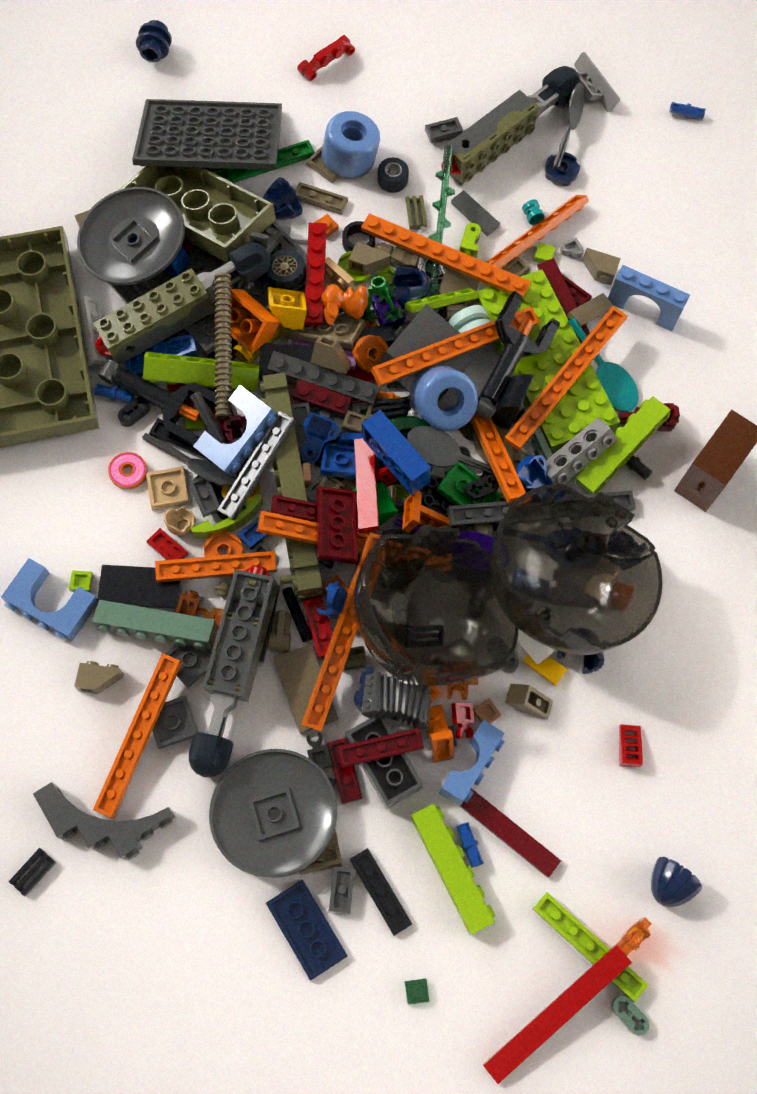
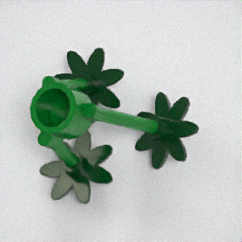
[360,276,407,324]

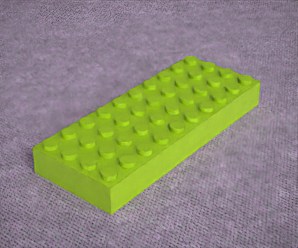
[475,269,620,454]

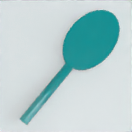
[568,318,639,412]

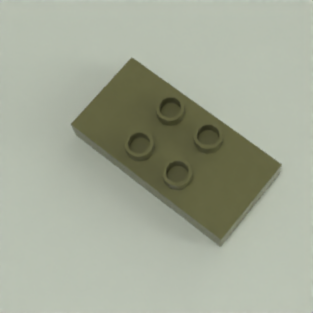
[119,166,276,263]

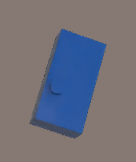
[361,410,431,496]

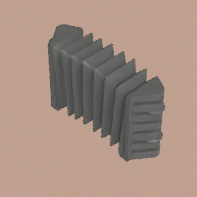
[361,672,432,730]

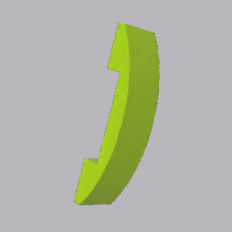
[191,493,264,539]

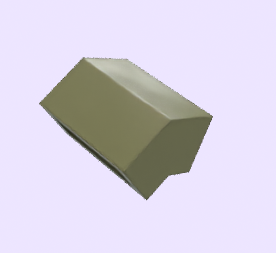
[343,646,366,671]

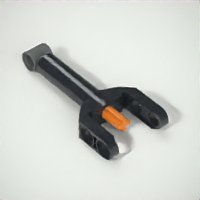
[475,291,560,421]
[98,359,217,450]

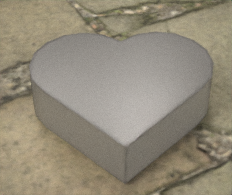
[560,237,584,259]

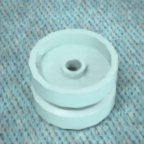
[449,305,491,333]

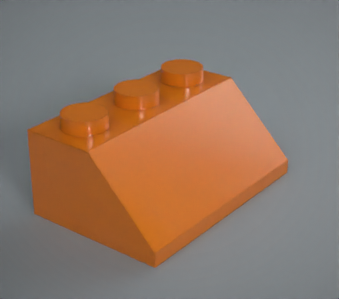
[213,289,281,353]

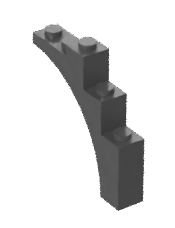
[33,782,176,860]

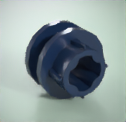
[136,20,172,62]

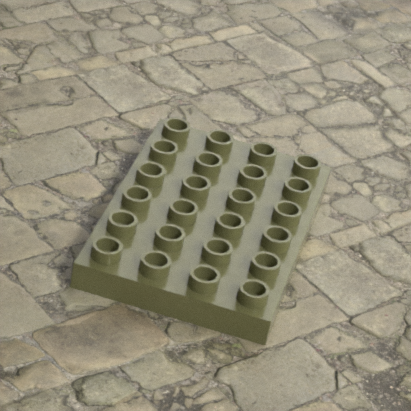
[0,226,99,448]

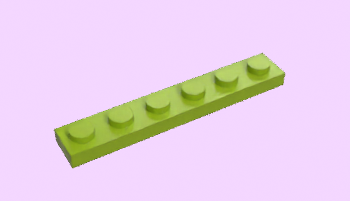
[532,892,648,1002]

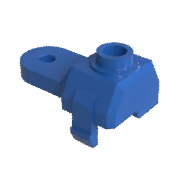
[301,412,340,463]
[515,455,557,498]
[317,581,347,619]

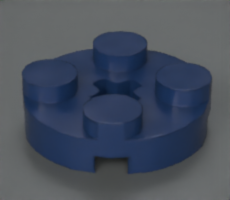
[545,152,580,186]

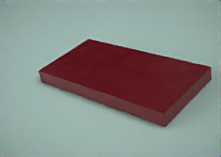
[317,486,358,564]

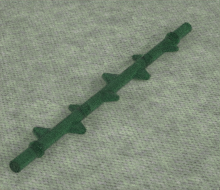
[425,145,455,311]

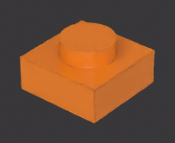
[314,214,338,237]

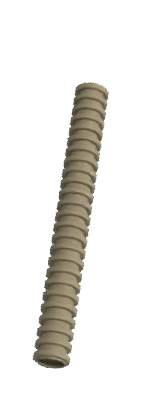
[214,272,232,419]

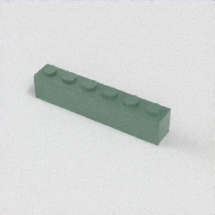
[92,600,219,650]

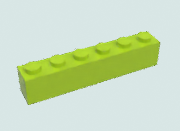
[143,352,259,393]
[575,396,670,494]
[410,803,495,935]

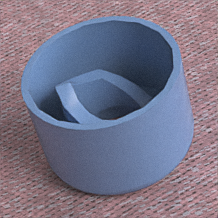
[321,111,380,178]
[409,365,478,431]

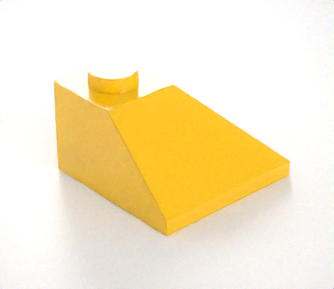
[267,287,307,330]

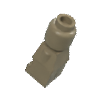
[375,243,420,270]

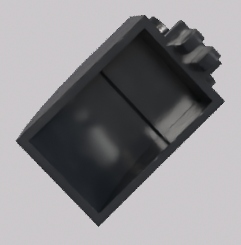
[492,374,534,430]

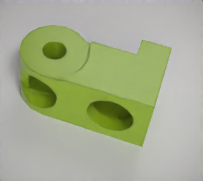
[459,223,481,258]

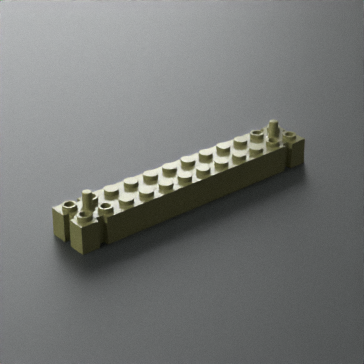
[259,373,323,603]

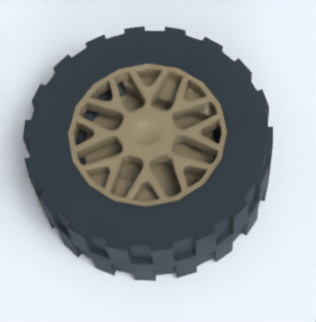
[266,249,306,290]

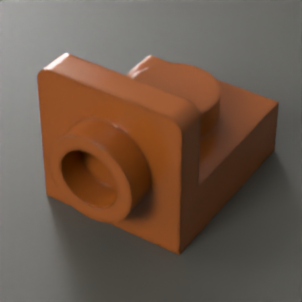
[175,590,204,616]

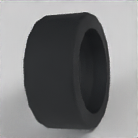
[342,221,375,252]

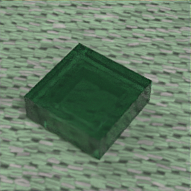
[404,978,430,1005]

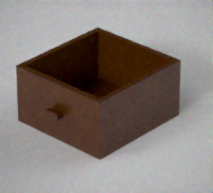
[674,409,757,512]

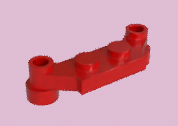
[297,35,355,81]

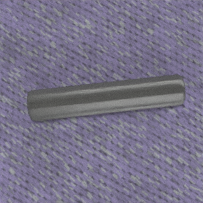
[190,391,226,443]

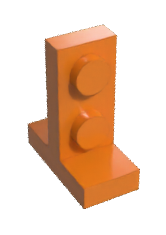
[402,491,452,535]
[427,704,454,763]

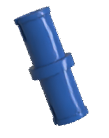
[669,101,706,119]
[94,383,134,403]
[456,822,484,868]

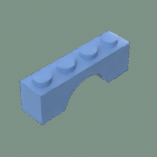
[439,720,505,807]

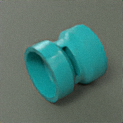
[522,199,545,225]

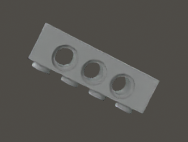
[541,417,618,489]

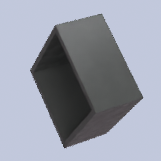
[377,304,481,403]

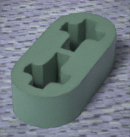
[611,996,649,1035]

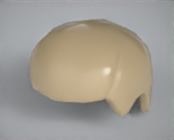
[164,507,196,536]

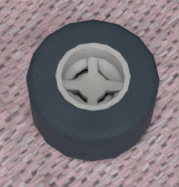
[377,157,409,193]

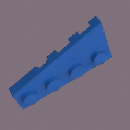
[126,334,199,377]

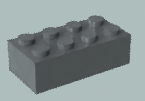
[345,714,424,810]

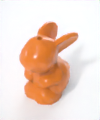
[321,284,368,325]

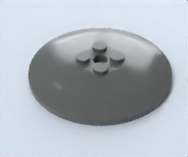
[77,187,185,285]
[209,749,337,878]

